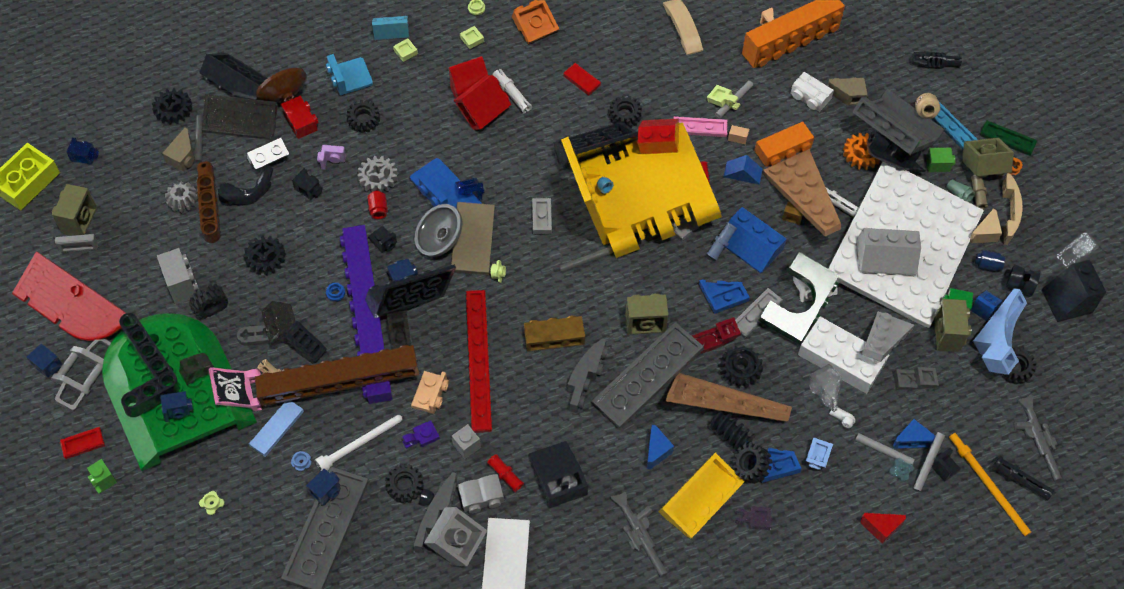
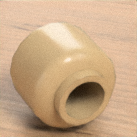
[915,93,940,119]

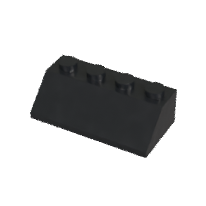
[199,53,268,108]

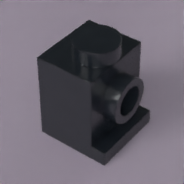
[292,168,323,200]

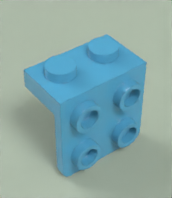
[325,54,373,95]

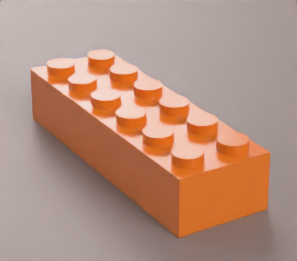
[742,0,845,68]

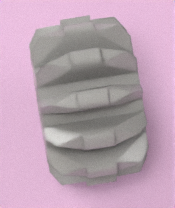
[165,181,198,213]

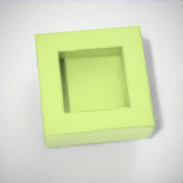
[460,26,484,49]
[393,38,418,62]

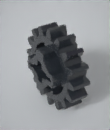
[152,88,193,125]
[243,235,286,275]

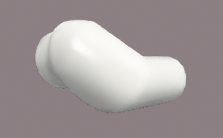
[829,405,855,428]

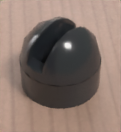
[419,488,435,506]

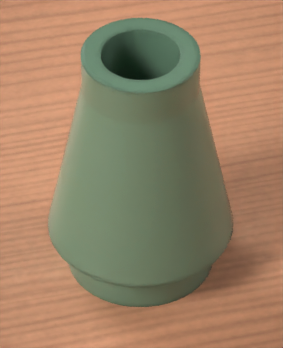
[946,179,975,202]

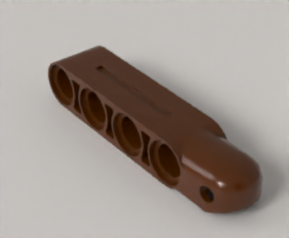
[197,161,221,243]

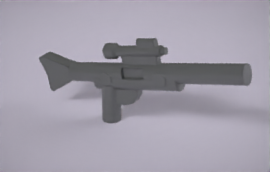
[1014,395,1062,482]
[611,492,668,577]

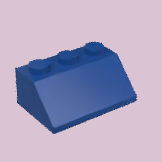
[725,207,787,273]

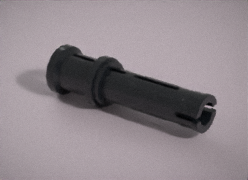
[991,455,1054,501]

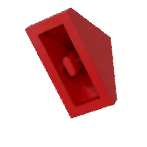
[861,513,906,544]

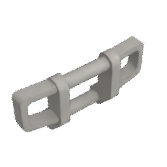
[51,339,111,411]

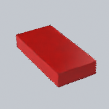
[563,63,601,96]
[60,427,105,459]

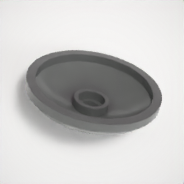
[415,204,463,257]

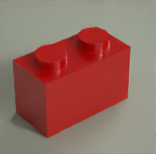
[281,96,319,139]

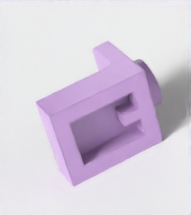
[317,145,346,169]

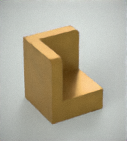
[782,202,803,225]

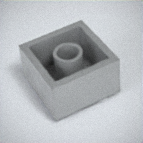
[157,248,199,305]
[424,507,487,566]

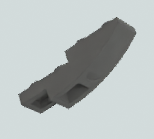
[567,338,609,413]

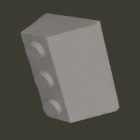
[857,228,921,275]

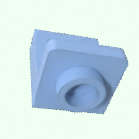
[806,437,833,470]

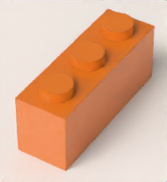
[755,122,814,167]

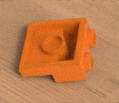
[512,0,559,44]

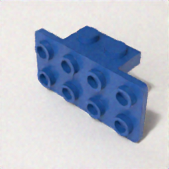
[410,158,482,209]

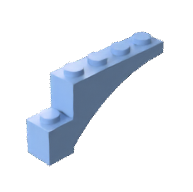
[973,289,1027,375]

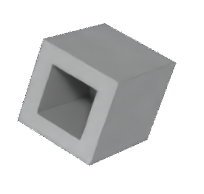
[452,424,481,459]

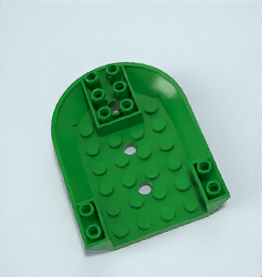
[102,313,257,471]

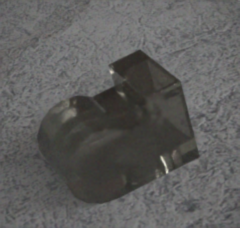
[179,353,214,385]

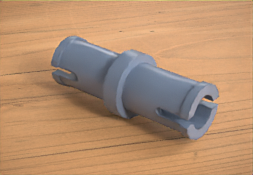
[707,222,737,260]

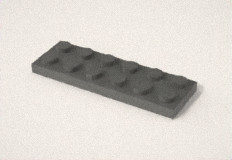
[592,322,704,429]
[281,466,369,589]

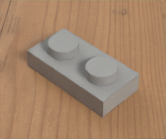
[532,198,552,234]

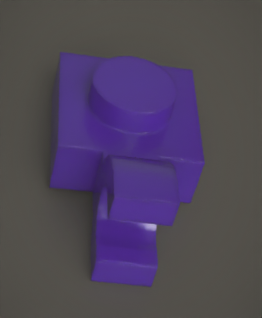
[402,420,440,449]

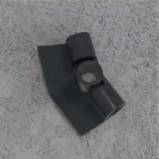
[867,130,926,172]

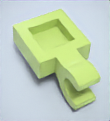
[707,85,740,110]

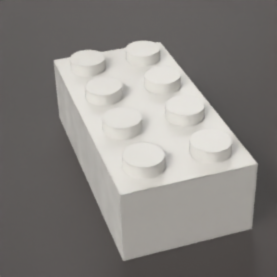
[798,317,889,394]

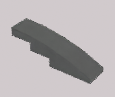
[414,472,457,553]

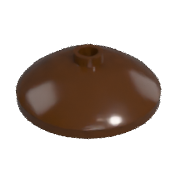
[256,68,307,103]

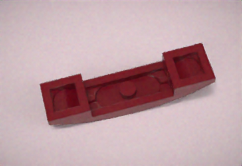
[692,317,741,354]

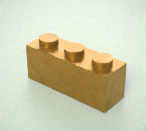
[524,316,585,352]

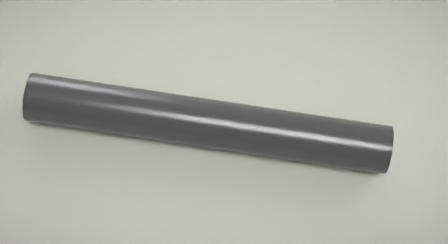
[195,115,203,163]
[559,246,613,273]

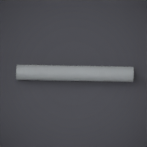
[715,81,753,118]
[913,432,945,491]
[856,433,915,466]

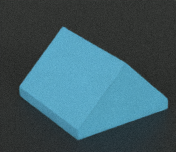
[372,16,409,40]

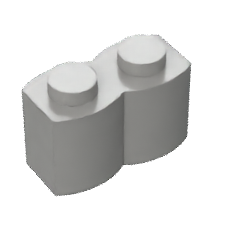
[458,474,504,514]

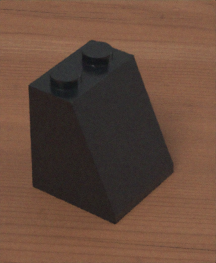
[1042,260,1106,322]

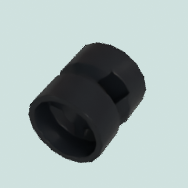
[1005,264,1040,296]

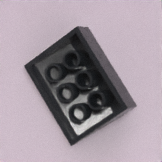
[553,122,638,168]
[365,264,456,318]

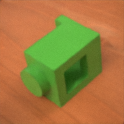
[87,459,117,494]

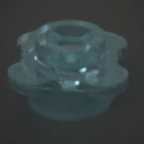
[890,458,914,481]

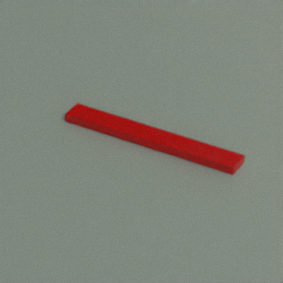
[466,290,492,433]

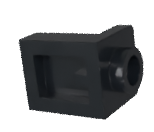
[368,225,397,253]

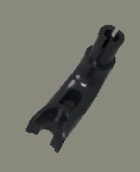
[218,165,273,206]

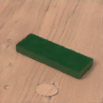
[979,120,1038,156]

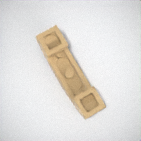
[663,0,703,55]
[1002,173,1022,245]

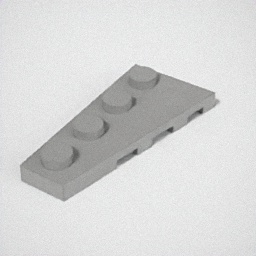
[862,311,914,362]

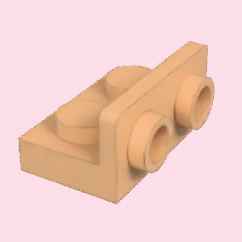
[411,371,449,414]

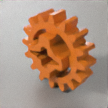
[843,133,880,170]

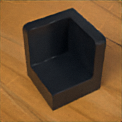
[932,448,961,482]

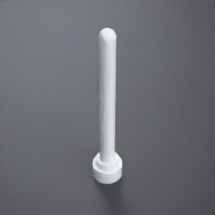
[315,415,402,471]

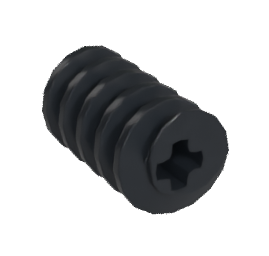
[710,411,756,451]

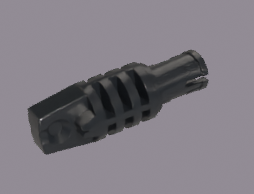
[912,51,962,68]

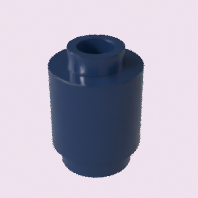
[975,250,1005,272]

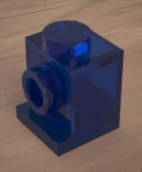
[66,137,99,165]

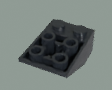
[528,441,588,508]

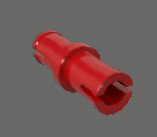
[487,454,524,492]

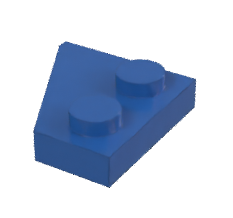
[699,280,750,314]
[752,448,801,483]

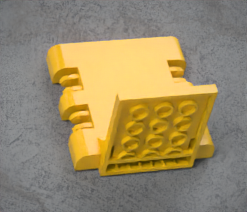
[561,122,722,258]

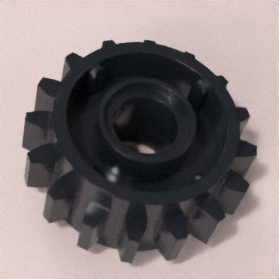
[720,346,763,388]

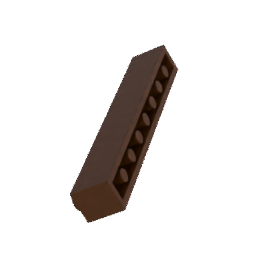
[255,345,419,406]

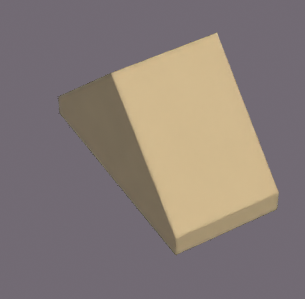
[970,209,1002,243]

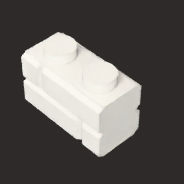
[791,72,834,112]

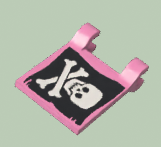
[209,367,267,411]

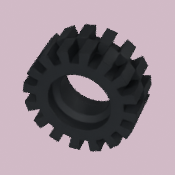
[609,95,642,128]
[347,99,380,133]
[189,284,228,319]
[999,347,1037,385]
[732,443,772,483]
[386,464,424,504]

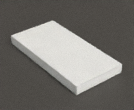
[482,518,530,589]

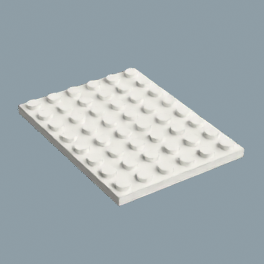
[828,162,984,328]

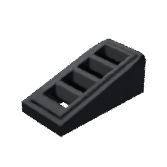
[284,321,327,363]

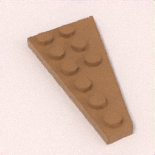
[763,149,841,236]
[666,373,792,421]

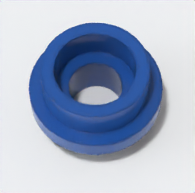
[326,283,345,301]

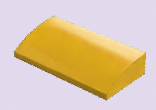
[658,453,745,539]

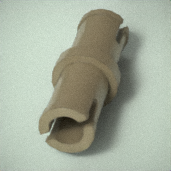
[971,175,988,210]

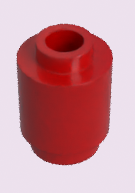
[367,191,388,220]

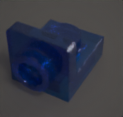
[455,178,485,201]

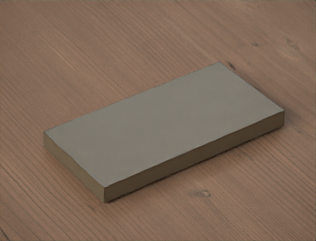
[451,202,495,275]

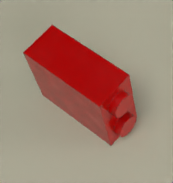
[454,75,512,130]

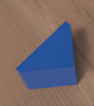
[724,155,763,184]
[971,290,1002,321]
[893,419,936,449]
[647,425,674,469]

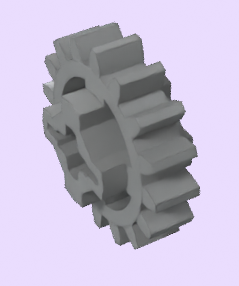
[357,156,398,192]

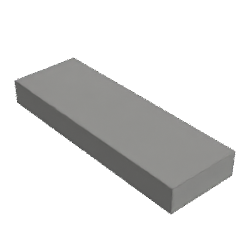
[735,288,783,338]

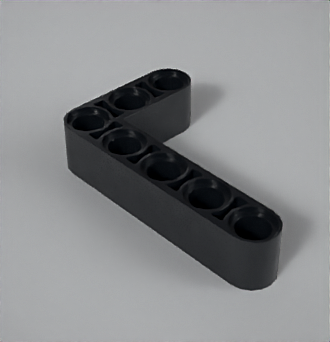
[119,313,180,417]

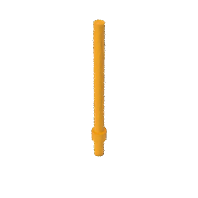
[949,433,1031,536]

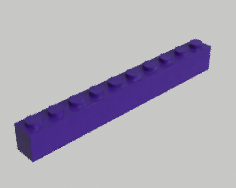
[340,225,393,404]

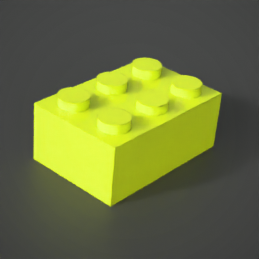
[0,143,60,211]

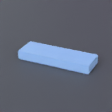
[249,401,304,457]

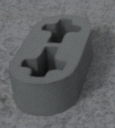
[237,325,275,346]

